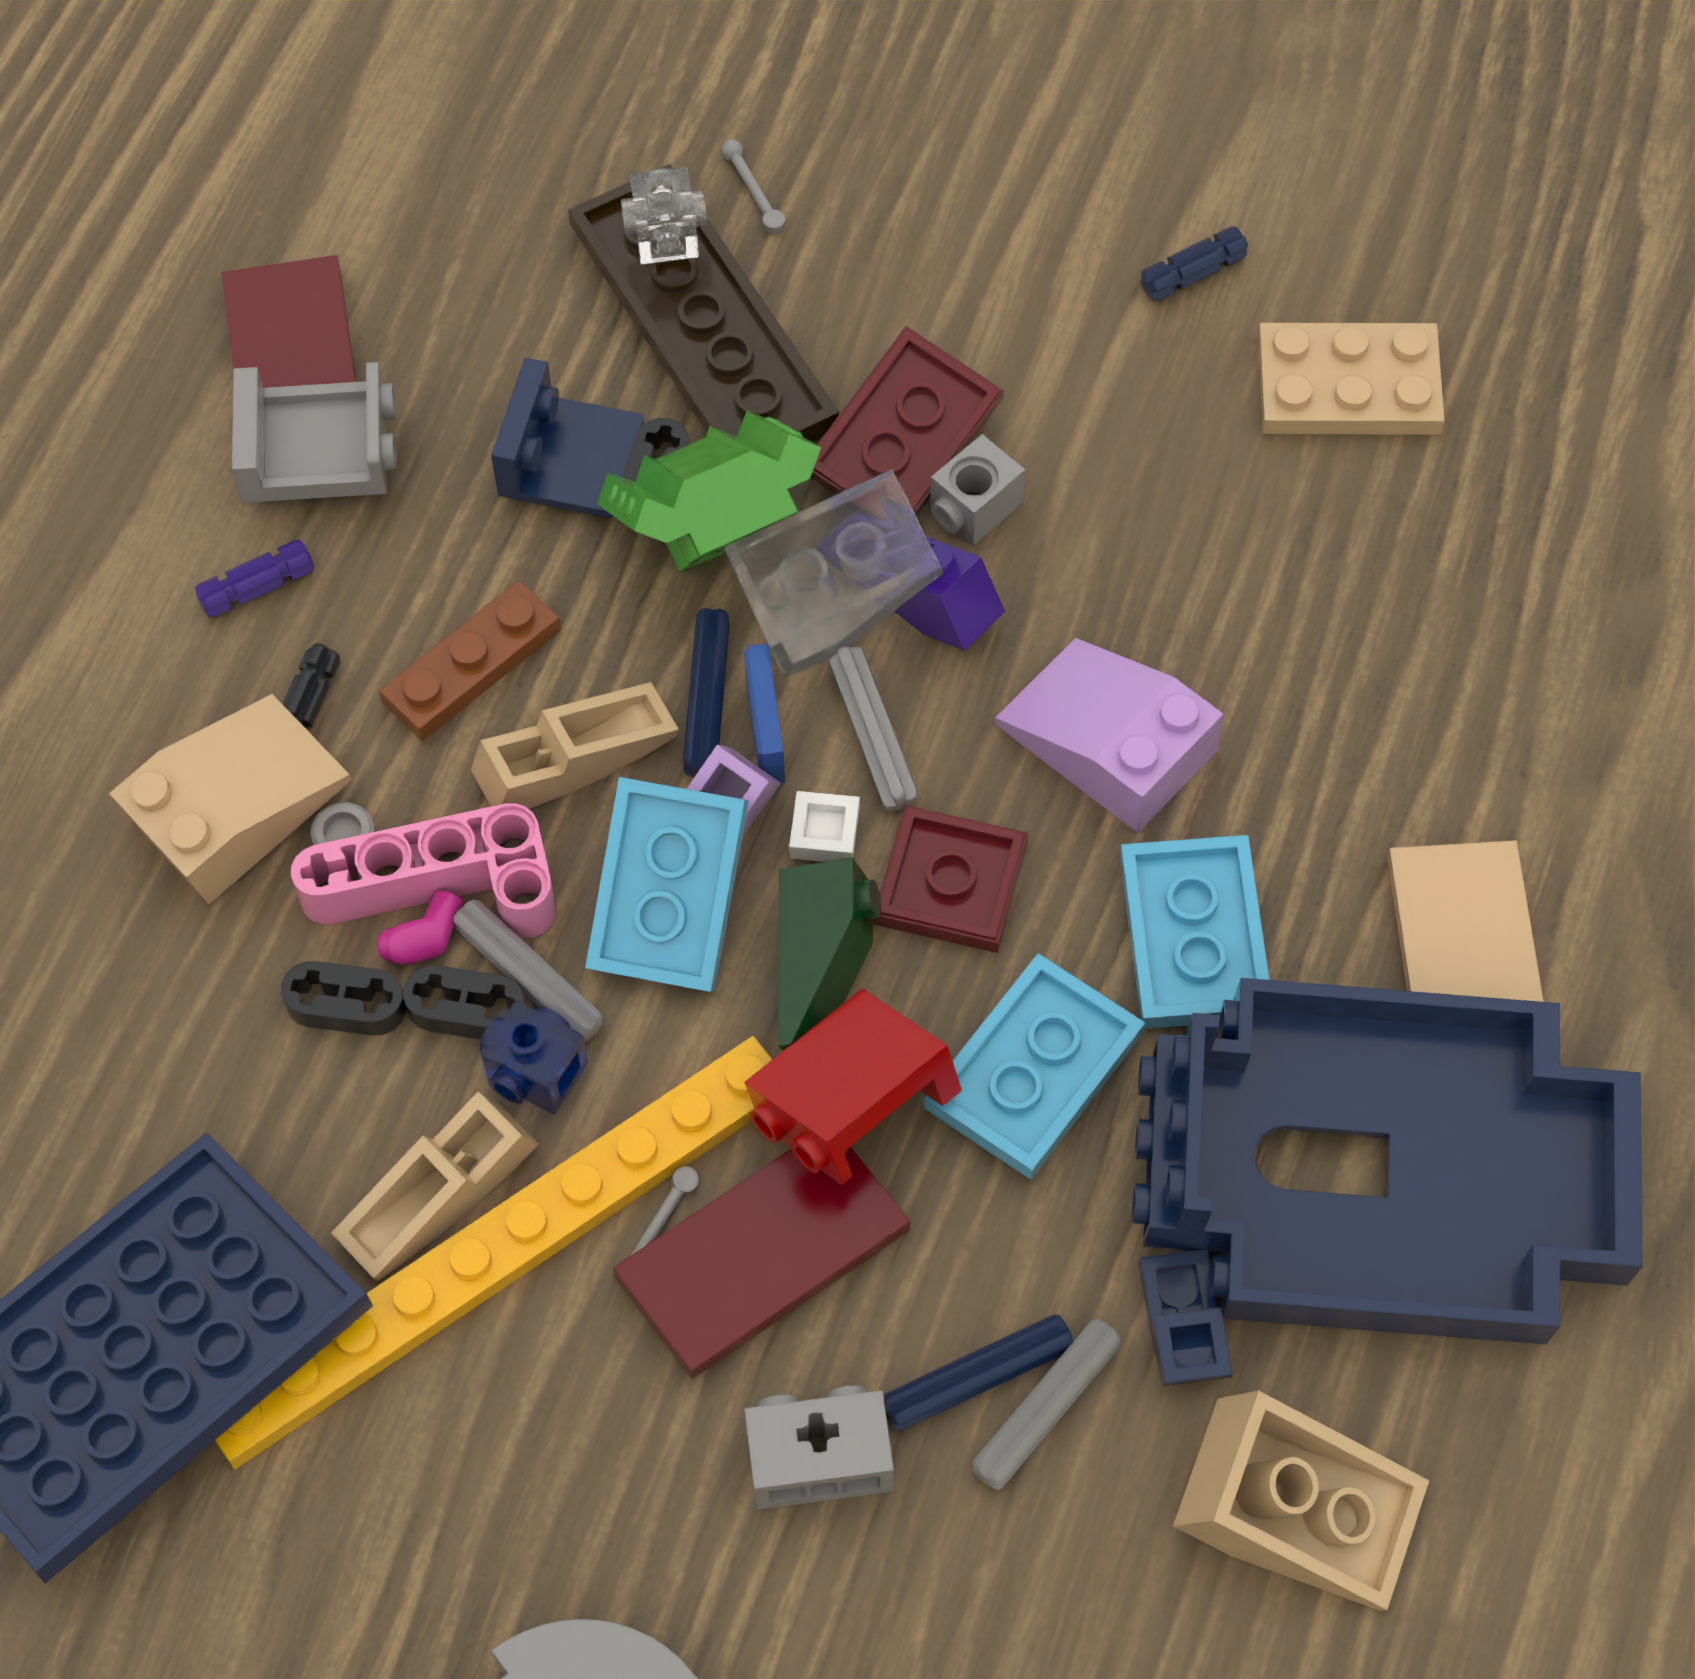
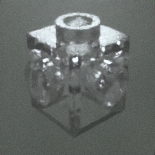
[621,167,707,264]

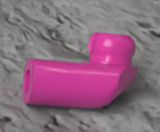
[377,890,464,965]

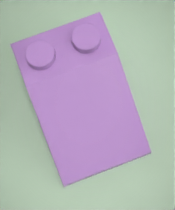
[995,638,1224,833]

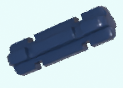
[1140,226,1248,301]

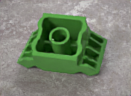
[597,411,821,572]

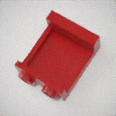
[744,988,962,1185]

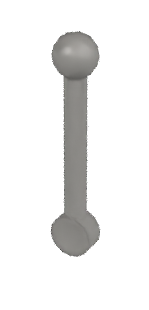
[721,139,786,235]
[615,1166,699,1285]

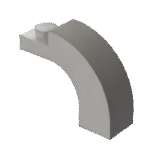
[491,1619,698,1679]

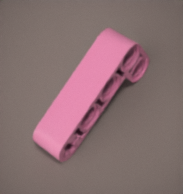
[291,803,556,938]

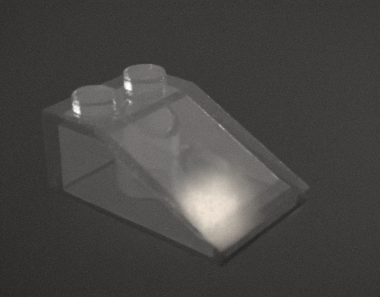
[724,469,943,678]

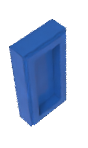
[744,644,785,783]

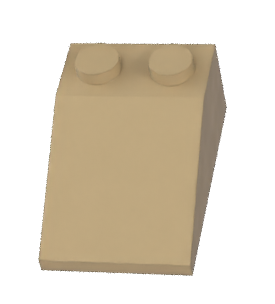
[109,694,353,905]
[1173,1390,1429,1611]

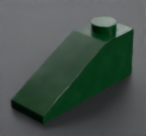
[778,858,881,1051]

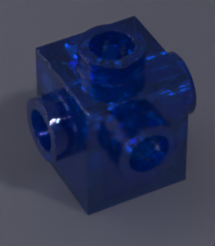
[480,1000,588,1115]

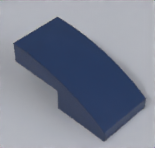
[1138,1250,1233,1386]

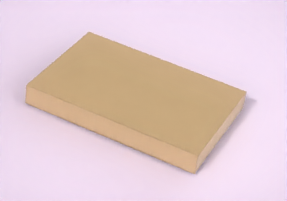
[1387,840,1544,1002]

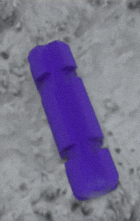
[195,540,314,617]

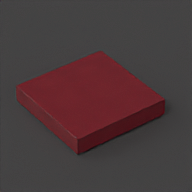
[873,805,1028,953]

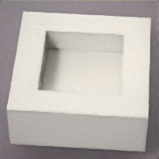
[789,791,860,862]

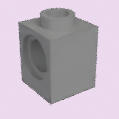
[930,434,1026,546]

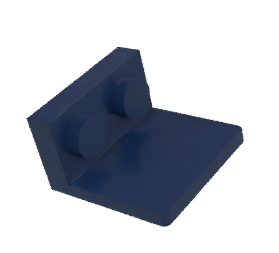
[491,358,644,518]

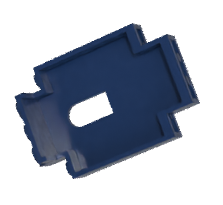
[1132,978,1643,1345]

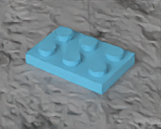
[585,777,749,992]
[1120,835,1270,1029]
[923,953,1146,1180]

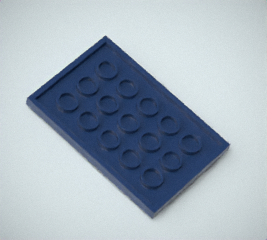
[0,1132,373,1584]

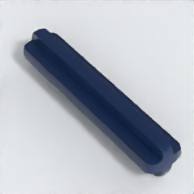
[683,608,730,777]
[883,1314,1073,1431]

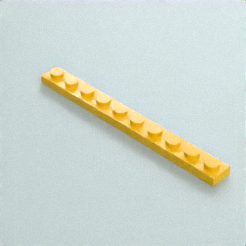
[215,1036,772,1470]

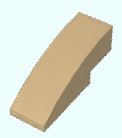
[471,682,679,809]
[331,1091,539,1281]

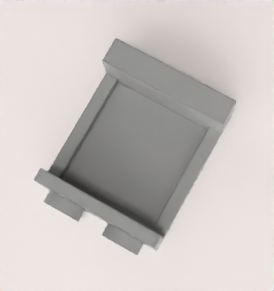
[232,362,397,503]

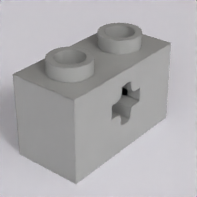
[744,1386,894,1510]

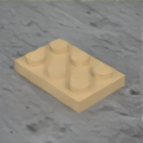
[1258,323,1445,435]

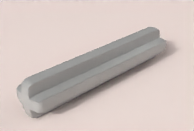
[829,646,919,812]
[453,899,603,1043]
[972,1319,1121,1490]

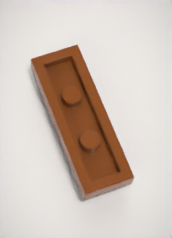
[379,580,561,741]

